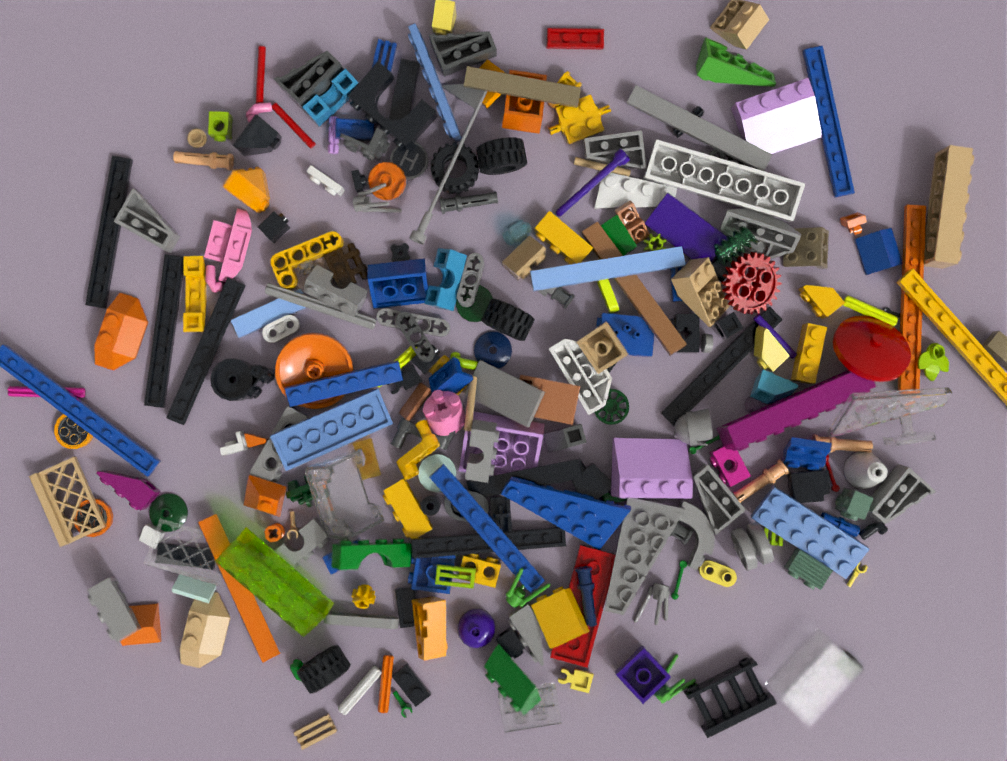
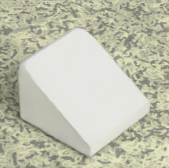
[139,523,166,549]

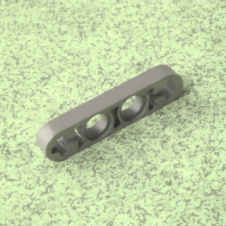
[377,308,450,337]
[323,612,399,629]

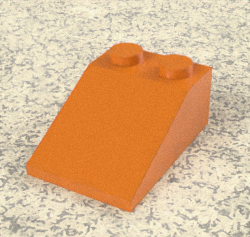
[502,70,547,134]

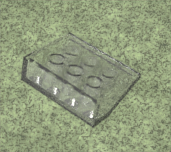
[765,628,862,727]

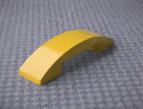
[183,256,207,332]

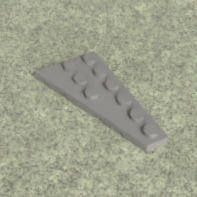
[604,498,685,615]

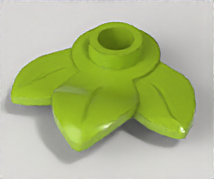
[918,343,949,381]

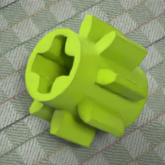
[643,234,666,252]

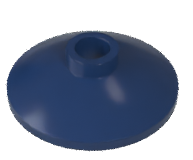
[474,332,512,369]

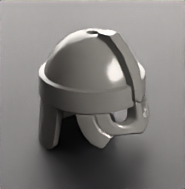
[674,408,713,446]

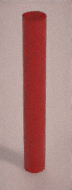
[256,46,266,103]
[272,103,316,149]

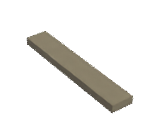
[463,66,581,108]

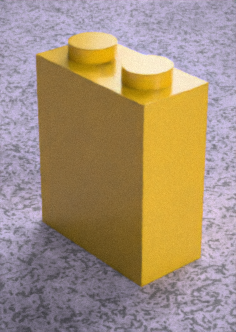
[531,586,590,649]

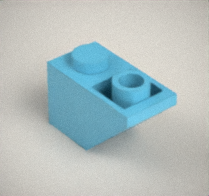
[750,369,798,404]

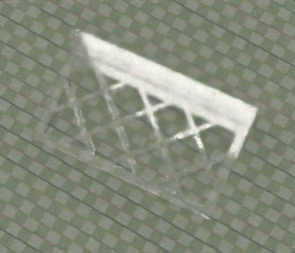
[143,518,235,586]

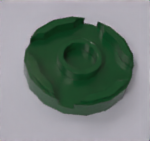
[456,285,493,322]

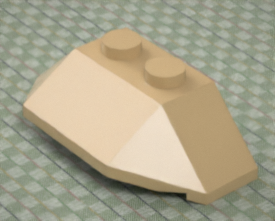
[180,592,231,668]

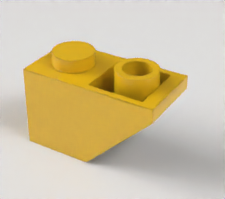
[798,285,845,319]

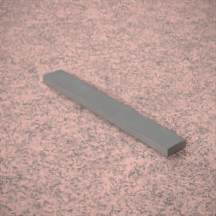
[627,85,773,171]

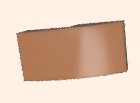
[614,201,650,244]

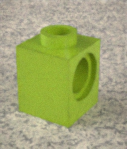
[208,111,233,142]

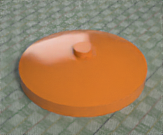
[275,333,353,409]

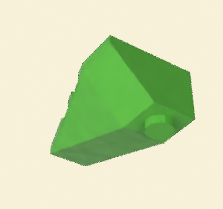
[696,37,776,87]

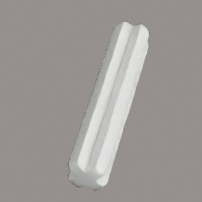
[338,666,381,715]

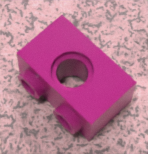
[709,445,751,487]

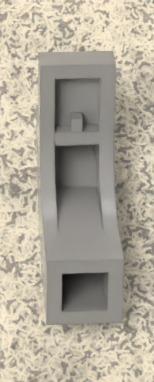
[678,500,715,570]

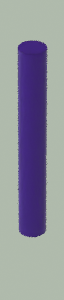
[753,314,797,359]

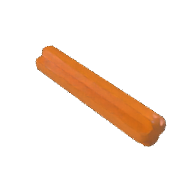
[378,655,394,713]

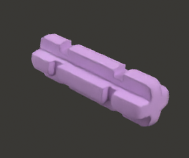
[328,116,339,154]

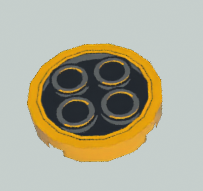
[54,414,93,449]

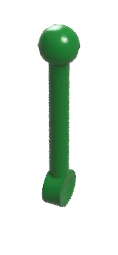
[689,434,721,454]
[671,560,687,600]

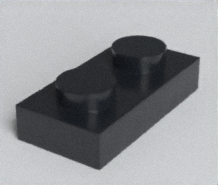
[392,663,431,707]

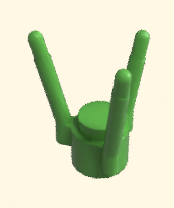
[506,568,550,608]
[654,654,696,704]

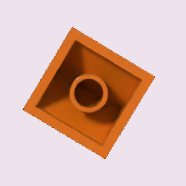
[120,603,162,646]

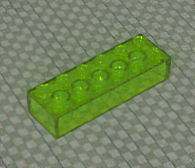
[215,527,334,637]

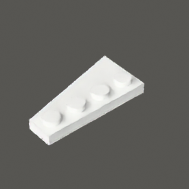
[594,172,677,209]

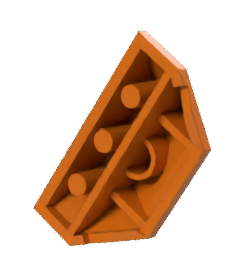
[94,293,148,371]

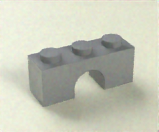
[303,265,368,317]
[465,420,500,483]
[269,517,331,574]

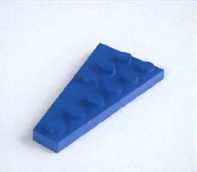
[501,477,631,550]

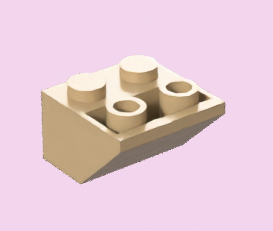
[710,0,769,50]
[502,235,546,281]

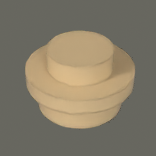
[187,129,207,148]

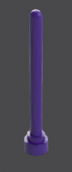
[555,148,630,217]

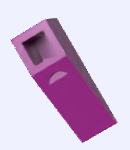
[96,470,161,511]

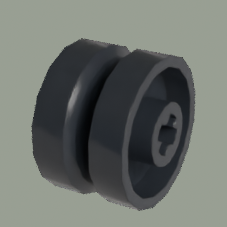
[210,358,257,401]

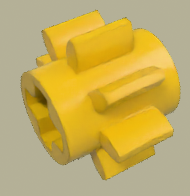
[351,584,376,609]

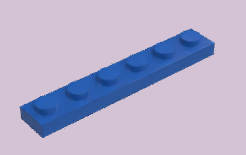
[285,360,403,407]

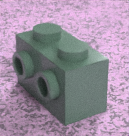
[835,488,874,521]

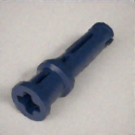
[575,566,597,627]

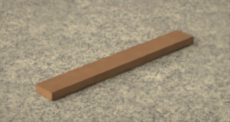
[581,222,687,356]

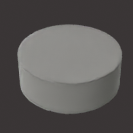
[700,333,713,353]

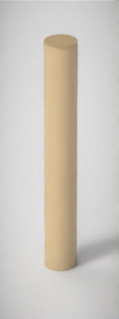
[574,157,631,177]
[464,376,477,432]

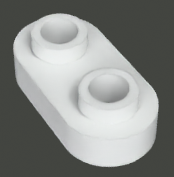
[262,315,300,343]

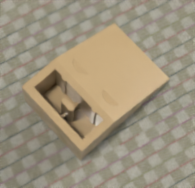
[671,257,730,327]

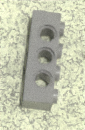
[249,406,310,483]

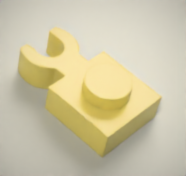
[558,668,594,693]

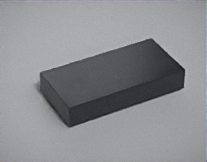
[395,587,416,628]

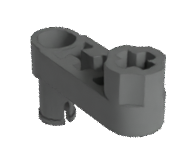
[390,418,455,450]

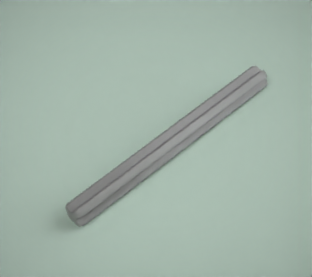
[265,283,376,329]

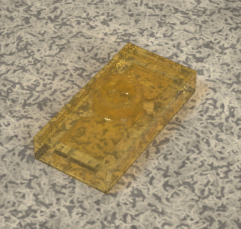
[353,438,381,480]

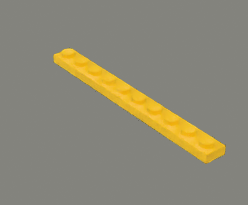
[896,269,1007,406]

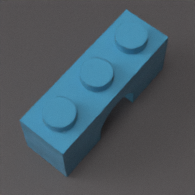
[303,68,359,127]
[424,248,467,311]

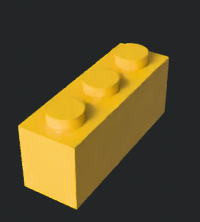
[534,211,593,265]
[791,323,827,384]
[383,478,433,538]

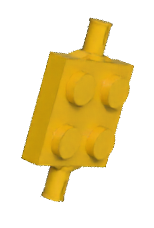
[548,94,611,145]

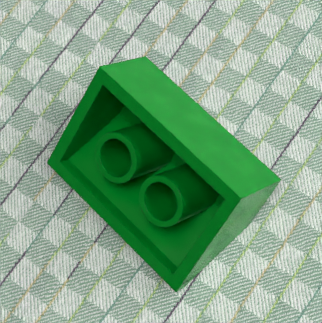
[484,645,541,716]

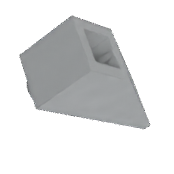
[508,602,544,666]

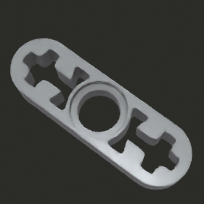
[457,253,484,307]

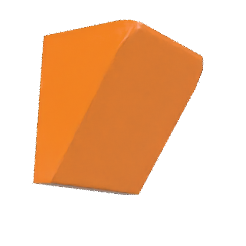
[244,433,269,448]

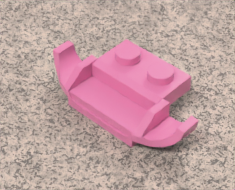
[204,208,252,283]

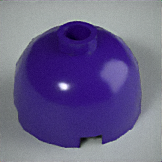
[457,609,496,648]

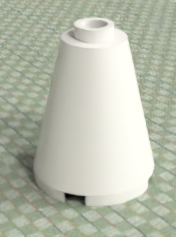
[843,452,887,489]

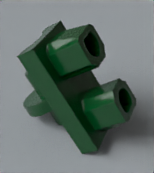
[286,473,325,507]

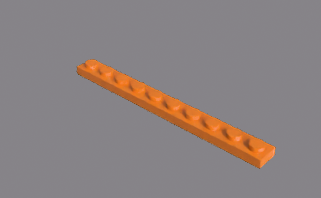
[897,204,926,396]

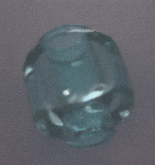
[502,219,532,247]

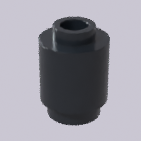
[421,495,441,516]

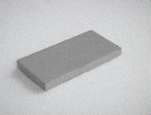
[465,360,545,427]

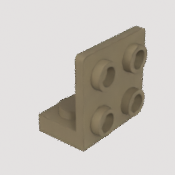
[783,227,829,269]

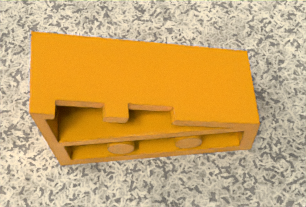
[412,596,448,661]

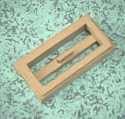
[294,713,337,750]

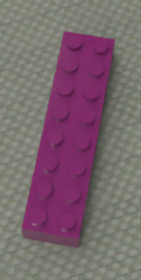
[716,370,877,451]

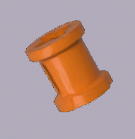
[265,523,285,542]

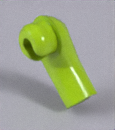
[449,352,478,370]

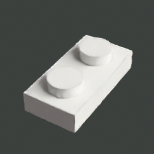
[307,166,345,197]

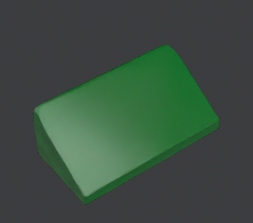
[601,215,637,256]

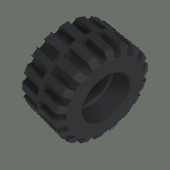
[476,137,527,175]
[430,142,479,194]
[481,299,535,341]
[297,645,351,694]

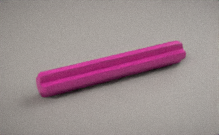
[8,386,86,398]

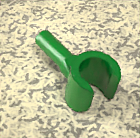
[393,691,413,718]

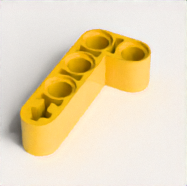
[270,231,344,290]

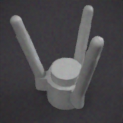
[353,183,402,213]
[634,583,670,625]

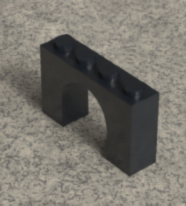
[348,61,438,151]

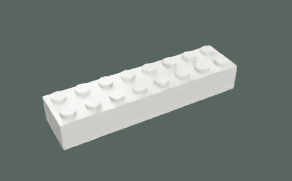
[643,139,805,222]

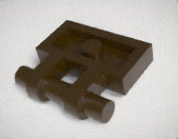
[323,243,368,289]

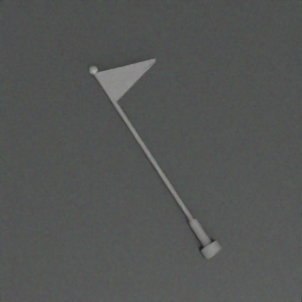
[409,84,487,244]

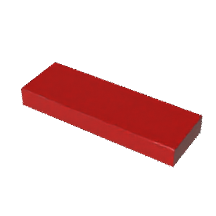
[547,28,604,50]

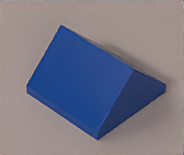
[854,228,902,275]

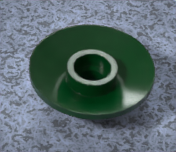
[149,493,188,532]

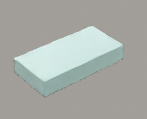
[172,574,217,603]

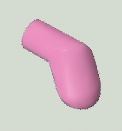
[246,102,272,123]
[205,265,224,293]

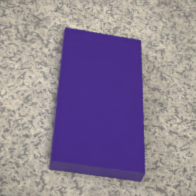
[645,192,729,261]

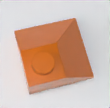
[243,475,286,517]

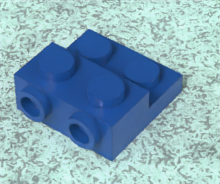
[783,437,831,471]
[407,555,456,594]

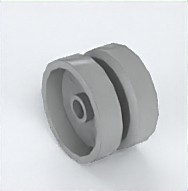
[731,521,774,571]

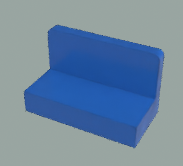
[428,357,473,394]

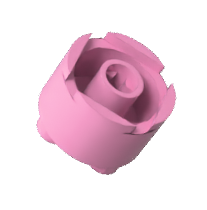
[423,390,465,436]

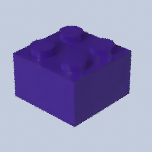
[615,645,671,704]

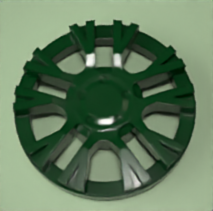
[594,389,629,425]

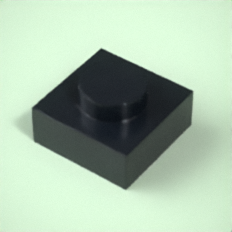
[351,170,367,193]

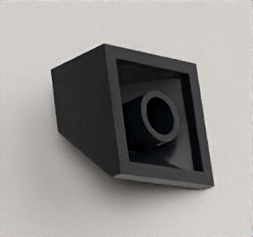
[233,114,282,156]

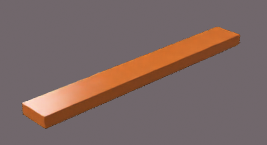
[198,514,280,663]

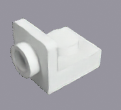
[220,431,248,456]

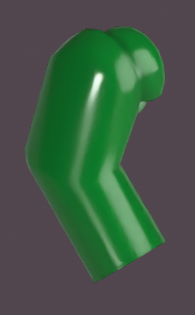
[290,659,303,682]

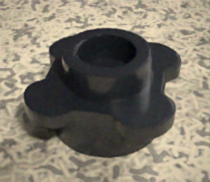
[390,243,410,262]

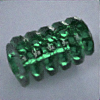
[713,226,758,266]

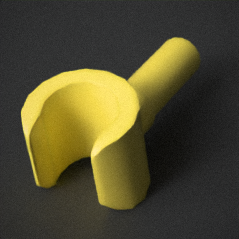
[846,562,867,587]

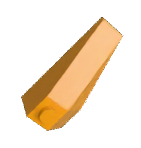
[223,167,270,214]

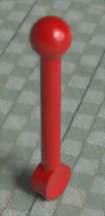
[826,455,840,492]

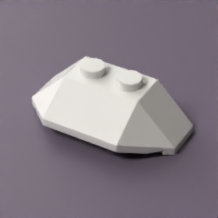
[549,339,612,415]

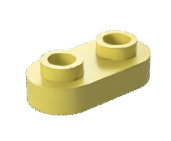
[698,560,737,587]

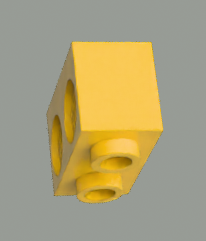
[459,554,501,588]

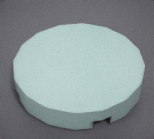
[418,454,457,492]

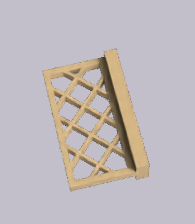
[29,457,107,547]

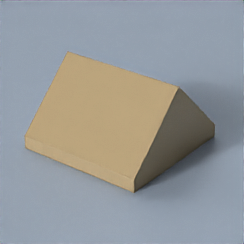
[577,322,629,374]

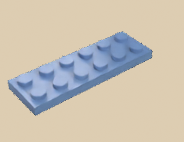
[408,24,462,142]
[270,388,393,471]
[751,485,870,579]

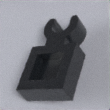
[387,365,422,394]

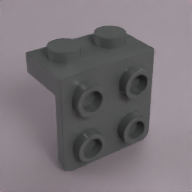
[340,128,390,161]

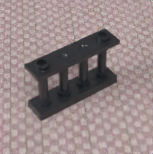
[684,657,777,738]

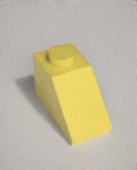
[432,0,457,35]
[754,326,790,372]

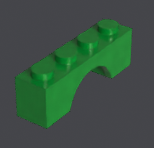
[331,538,411,570]

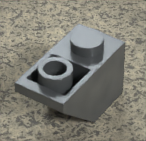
[543,424,587,453]

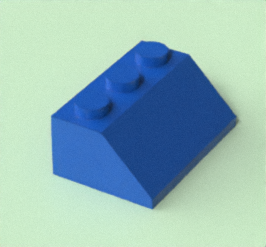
[368,258,429,309]

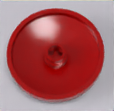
[833,316,911,382]

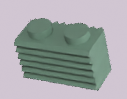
[784,548,833,590]

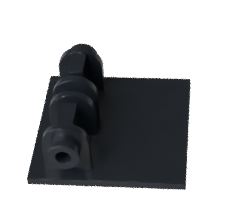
[242,365,275,399]

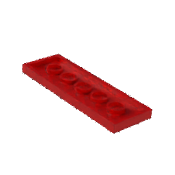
[550,545,616,668]

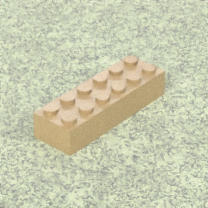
[924,145,974,269]

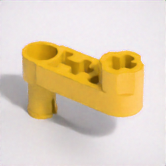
[396,420,440,480]

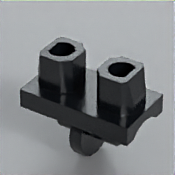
[490,496,512,532]

